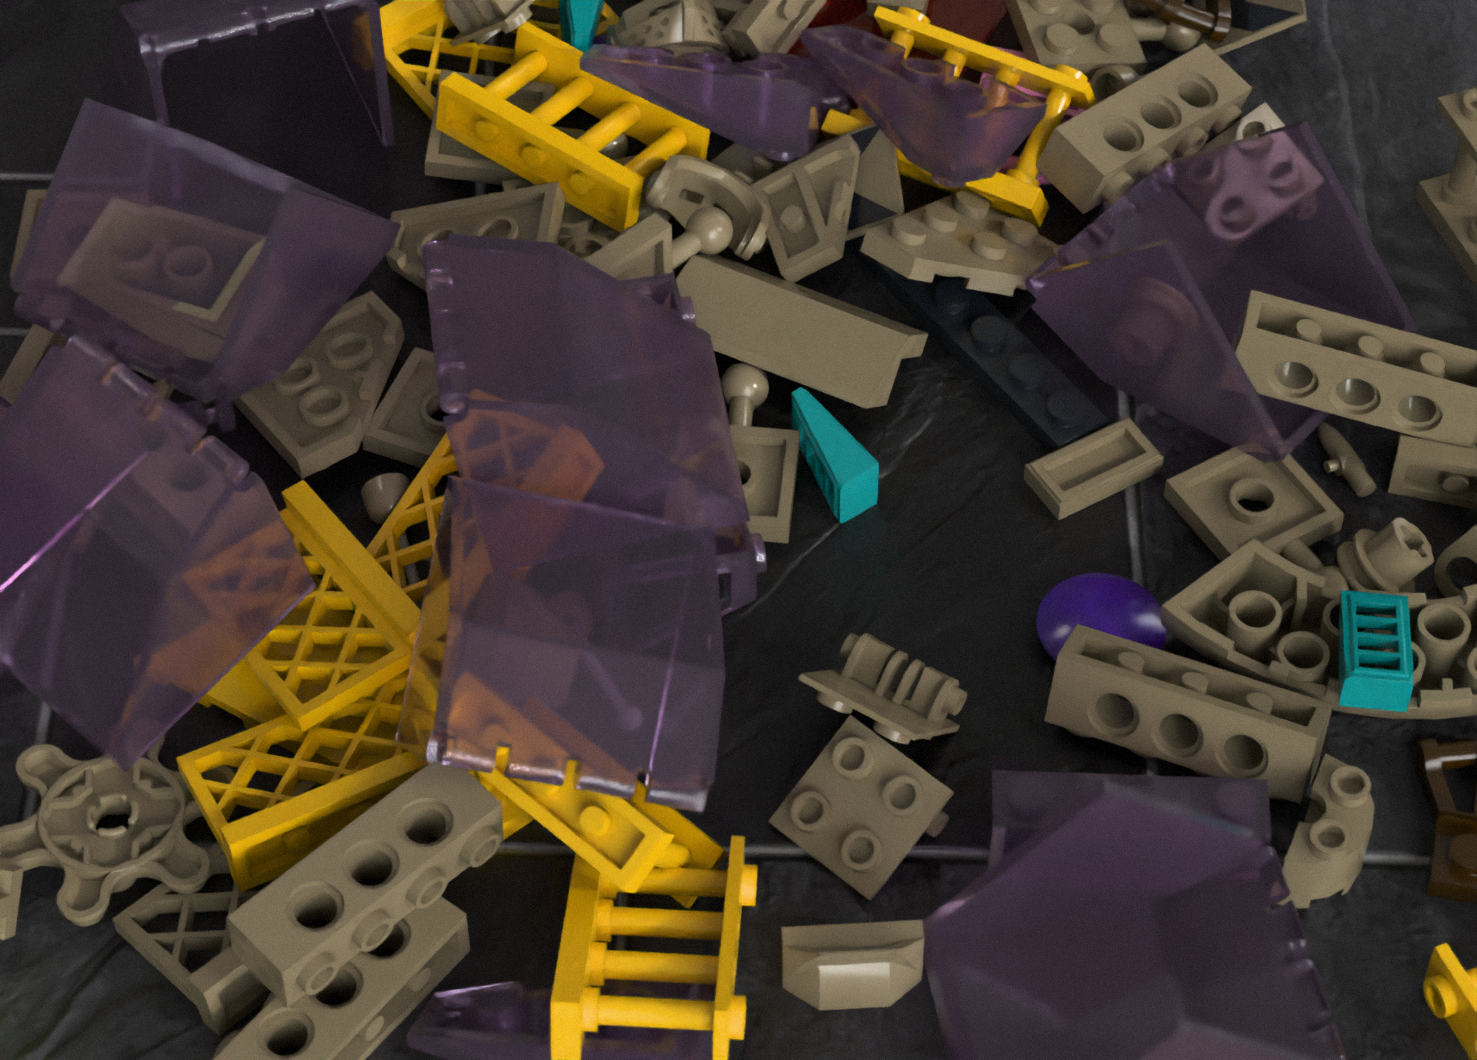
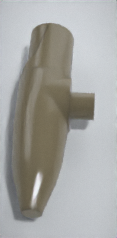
[1316,421,1376,497]

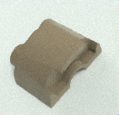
[1274,753,1375,909]

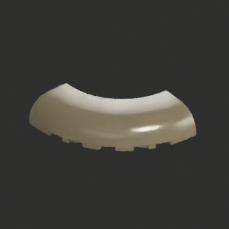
[1160,538,1477,719]

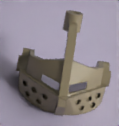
[605,0,729,67]
[643,155,770,282]

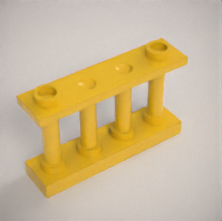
[821,5,1097,227]
[436,21,712,233]
[424,672,729,908]
[551,836,757,1060]

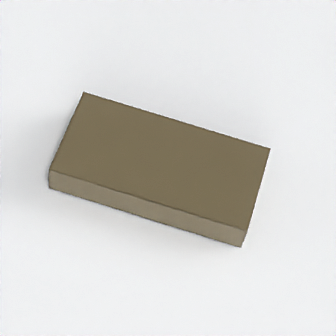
[1024,417,1164,521]

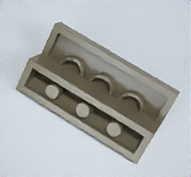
[648,254,928,409]

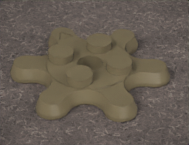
[0,714,235,926]

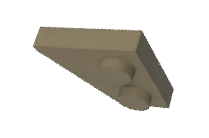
[749,133,860,283]

